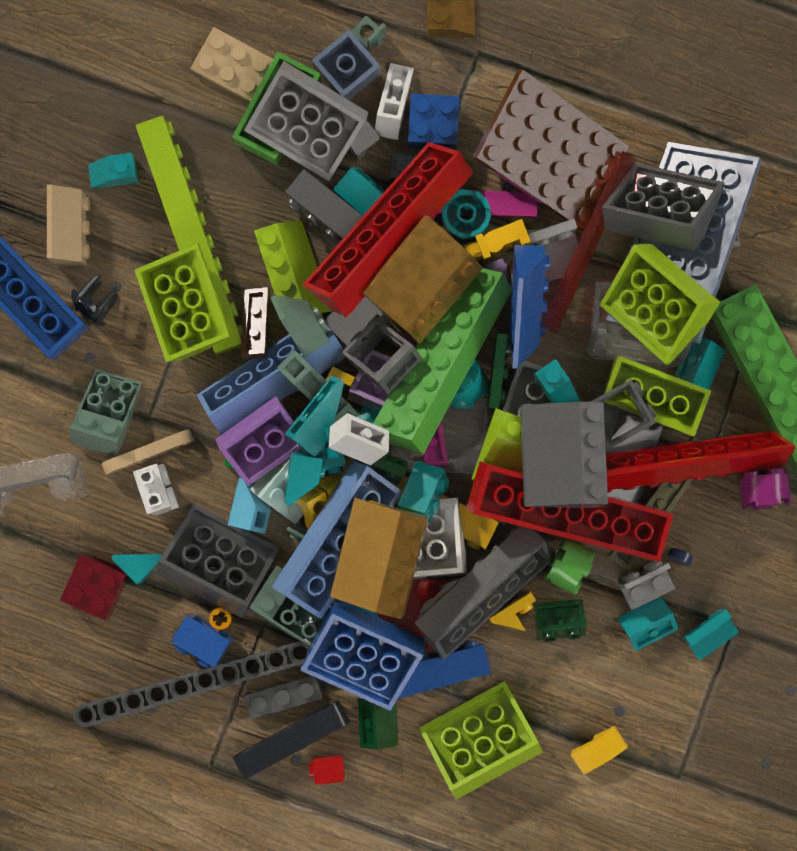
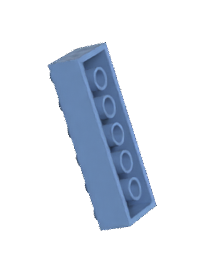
[197,324,345,435]
[272,461,402,619]

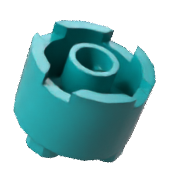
[441,189,491,243]
[450,360,489,410]

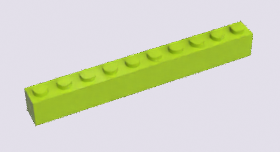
[135,115,243,355]

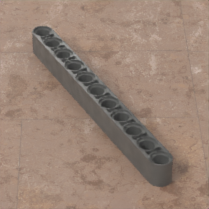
[74,640,310,727]

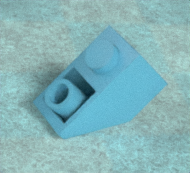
[228,477,271,534]

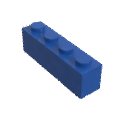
[398,640,491,699]

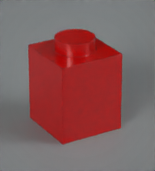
[308,753,345,785]

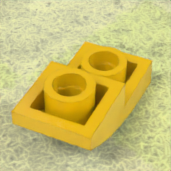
[571,726,628,775]

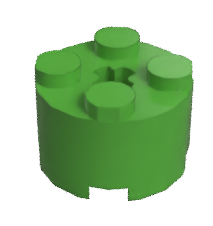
[544,538,596,595]

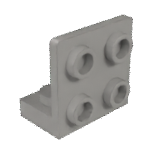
[528,219,587,282]
[324,296,392,346]
[617,561,676,610]

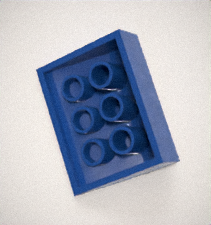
[509,245,550,369]
[300,599,425,711]

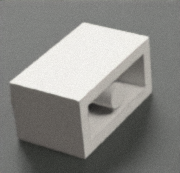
[329,413,389,465]

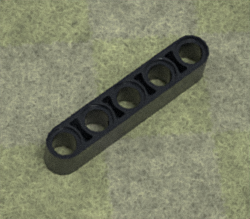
[232,700,350,780]

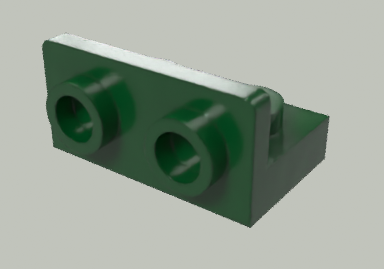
[355,454,408,485]
[533,599,587,642]

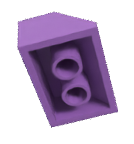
[215,396,301,486]

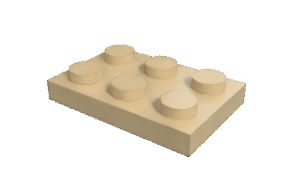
[190,27,273,102]

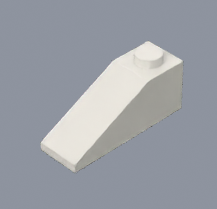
[375,63,414,140]

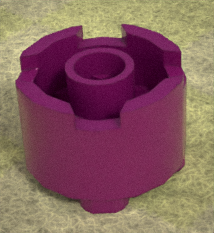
[738,469,792,511]

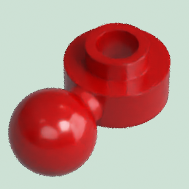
[415,577,450,603]

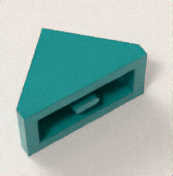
[112,554,163,584]

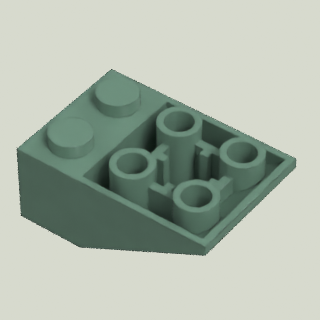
[70,369,142,457]
[248,566,333,647]

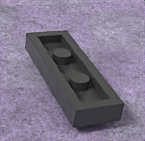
[244,675,322,719]

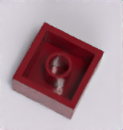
[60,555,129,620]

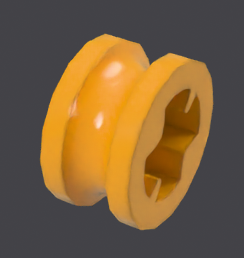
[209,607,232,630]

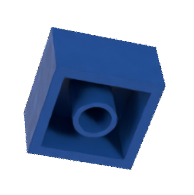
[408,93,460,150]
[171,613,234,668]

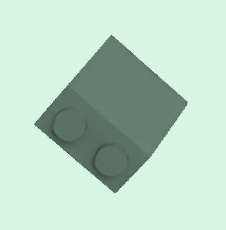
[270,295,330,357]

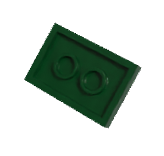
[486,334,511,412]

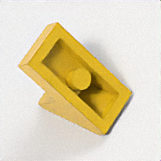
[489,591,536,631]

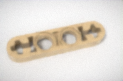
[101,429,195,475]

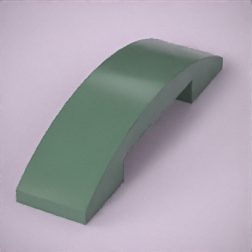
[277,350,360,423]

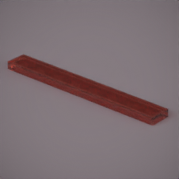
[543,151,634,334]

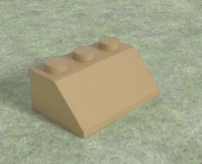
[47,185,90,266]

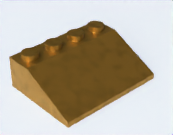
[361,215,483,344]
[330,498,429,619]

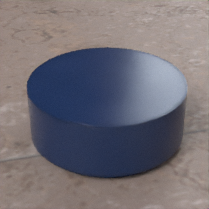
[667,548,693,567]

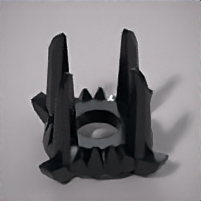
[71,275,118,326]

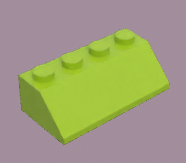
[254,220,332,315]
[603,356,711,437]

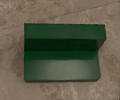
[358,698,398,749]

